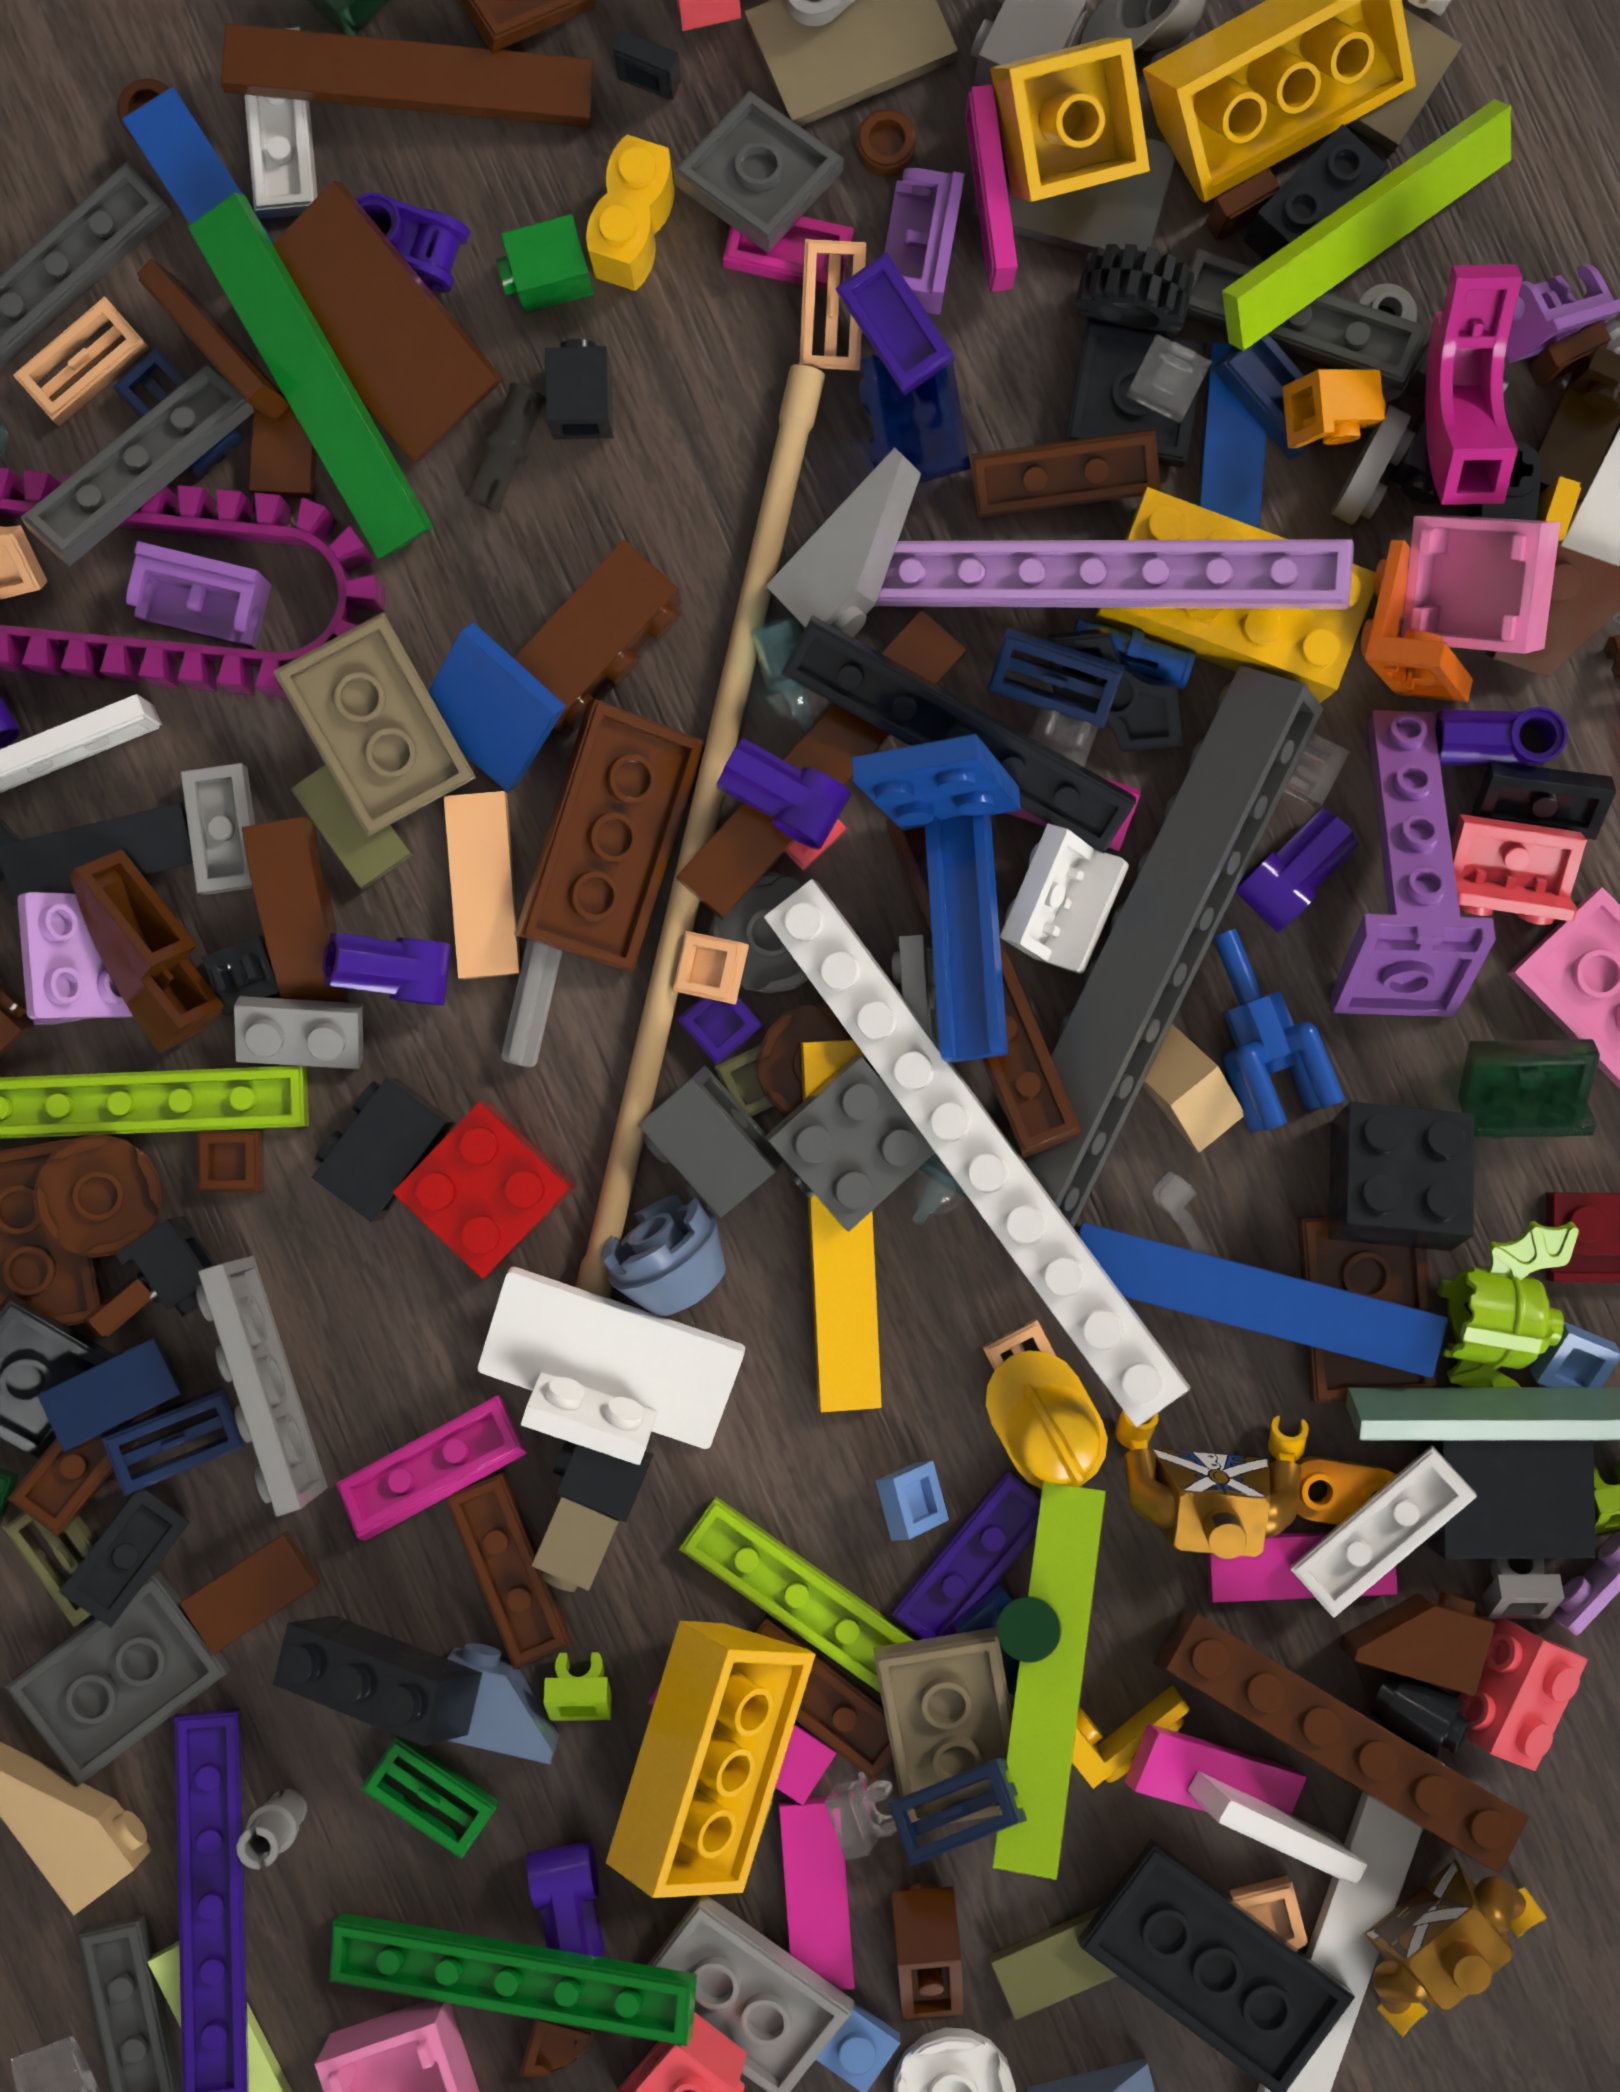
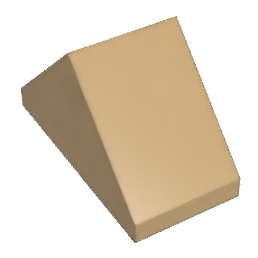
[1142,1024,1244,1153]

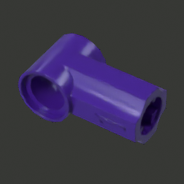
[1435,706,1568,767]
[717,738,851,850]
[1235,807,1359,933]
[322,933,451,1006]
[527,1841,606,1958]

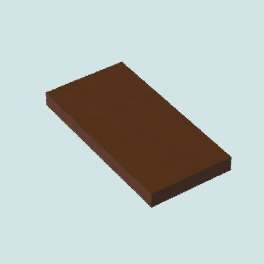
[273,181,504,462]
[514,699,706,973]

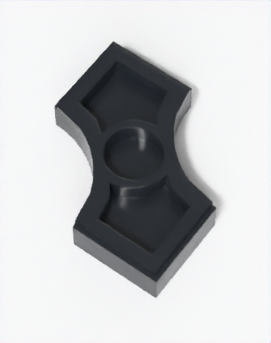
[1047,628,1184,752]

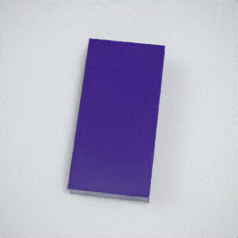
[835,252,955,396]

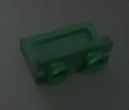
[1457,1039,1600,1139]

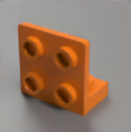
[1361,540,1473,703]

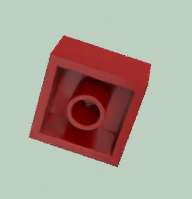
[392,1102,577,1279]

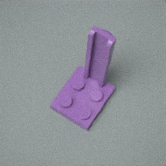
[1331,710,1496,1017]

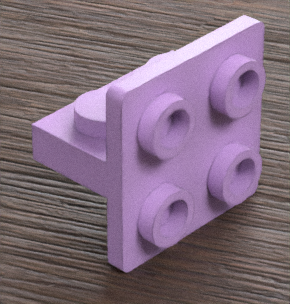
[17,892,133,1025]

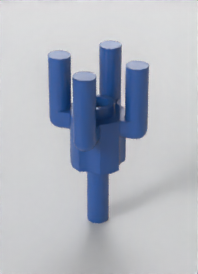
[1213,928,1345,1133]

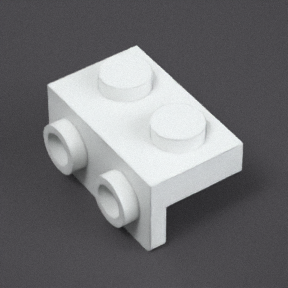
[1000,823,1129,974]

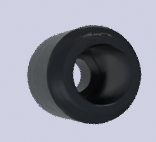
[1371,1672,1472,1759]

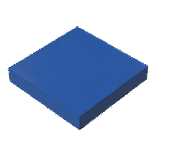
[428,623,566,793]

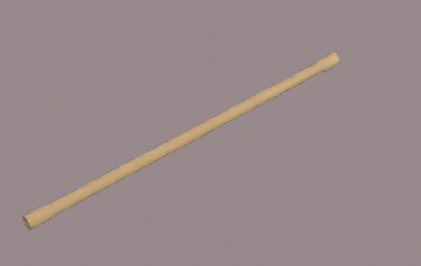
[575,364,825,1299]

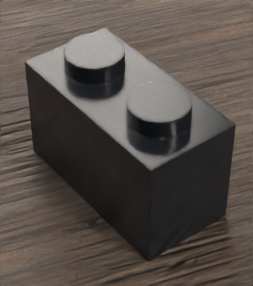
[311,1078,455,1222]

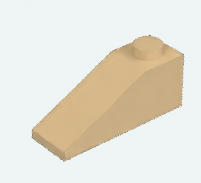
[0,1742,152,1916]

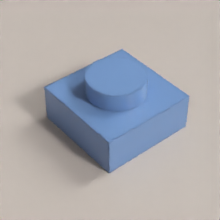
[1530,1322,1620,1387]
[875,1461,949,1541]
[815,2001,901,2092]

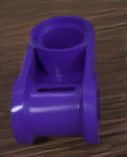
[355,192,470,293]

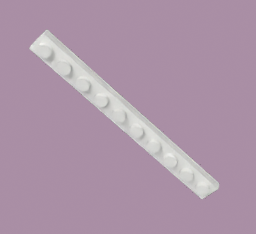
[764,879,1191,1428]

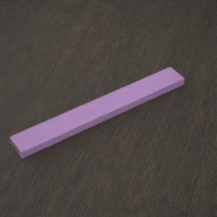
[875,539,1354,609]

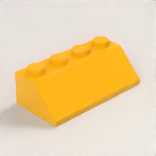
[1143,0,1416,203]
[606,1621,816,1898]

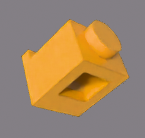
[1282,369,1386,448]

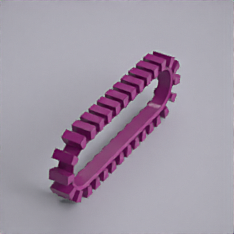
[0,468,385,699]

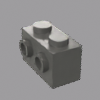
[638,1065,784,1218]

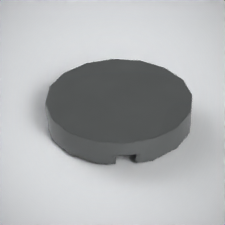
[709,872,809,995]

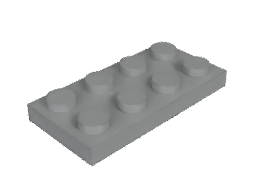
[196,1256,328,1517]

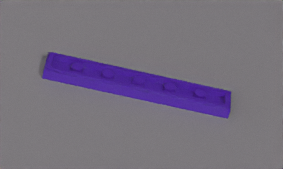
[174,1708,249,2092]

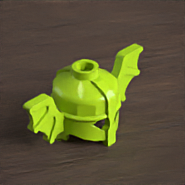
[1437,1221,1579,1387]

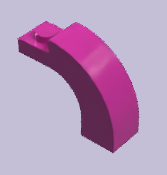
[1425,264,1522,505]

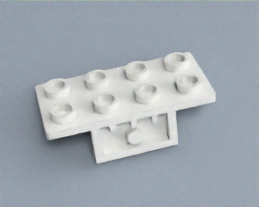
[478,1267,745,1465]

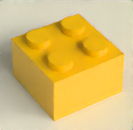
[990,38,1150,202]

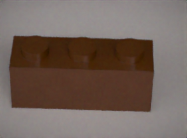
[514,539,682,735]

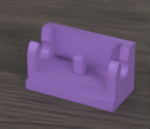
[884,168,965,315]
[1505,264,1620,363]
[126,541,272,649]

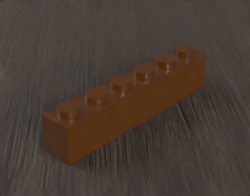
[1153,1609,1530,1874]

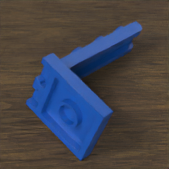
[852,734,1021,1063]

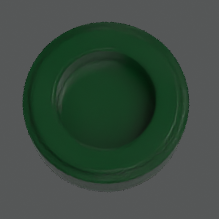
[997,1596,1062,1663]

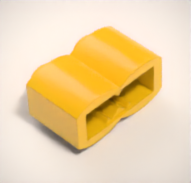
[586,134,674,291]

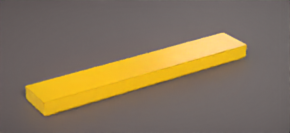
[800,1039,882,1412]

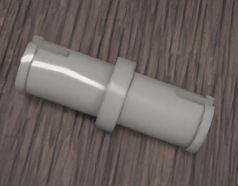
[237,1788,307,1869]

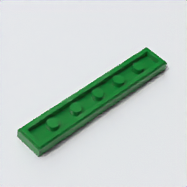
[187,193,434,559]
[329,1912,697,2046]

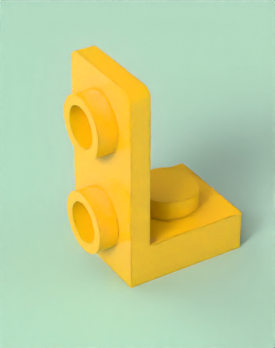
[1072,1685,1190,1789]

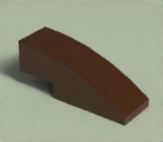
[241,816,349,1003]
[69,849,224,1054]

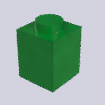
[496,214,594,314]

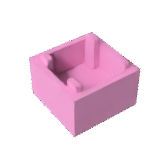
[1401,515,1561,654]
[314,2000,480,2092]

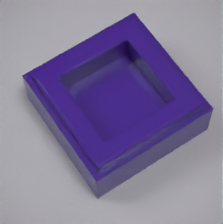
[677,997,763,1065]

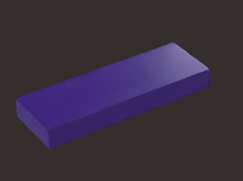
[891,1469,1041,1640]

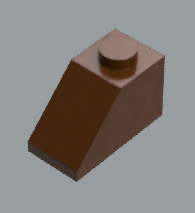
[1340,1589,1495,1696]
[891,1883,964,2020]

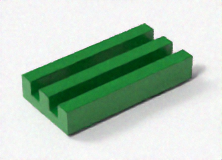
[360,1735,500,1859]

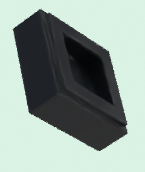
[613,30,681,100]

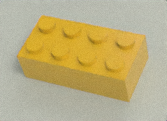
[1095,487,1376,703]

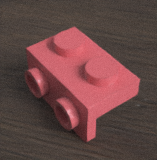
[1451,814,1587,925]
[1458,1619,1588,1771]

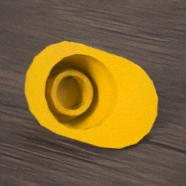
[986,1350,1108,1489]

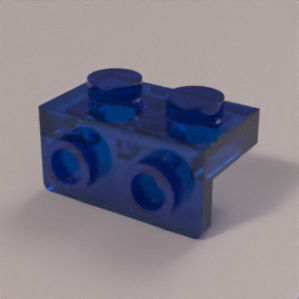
[859,349,971,484]

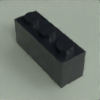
[273,1615,482,1746]

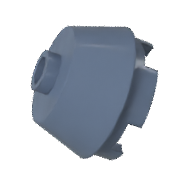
[601,1195,726,1316]

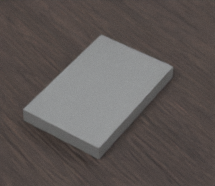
[647,1895,854,2092]

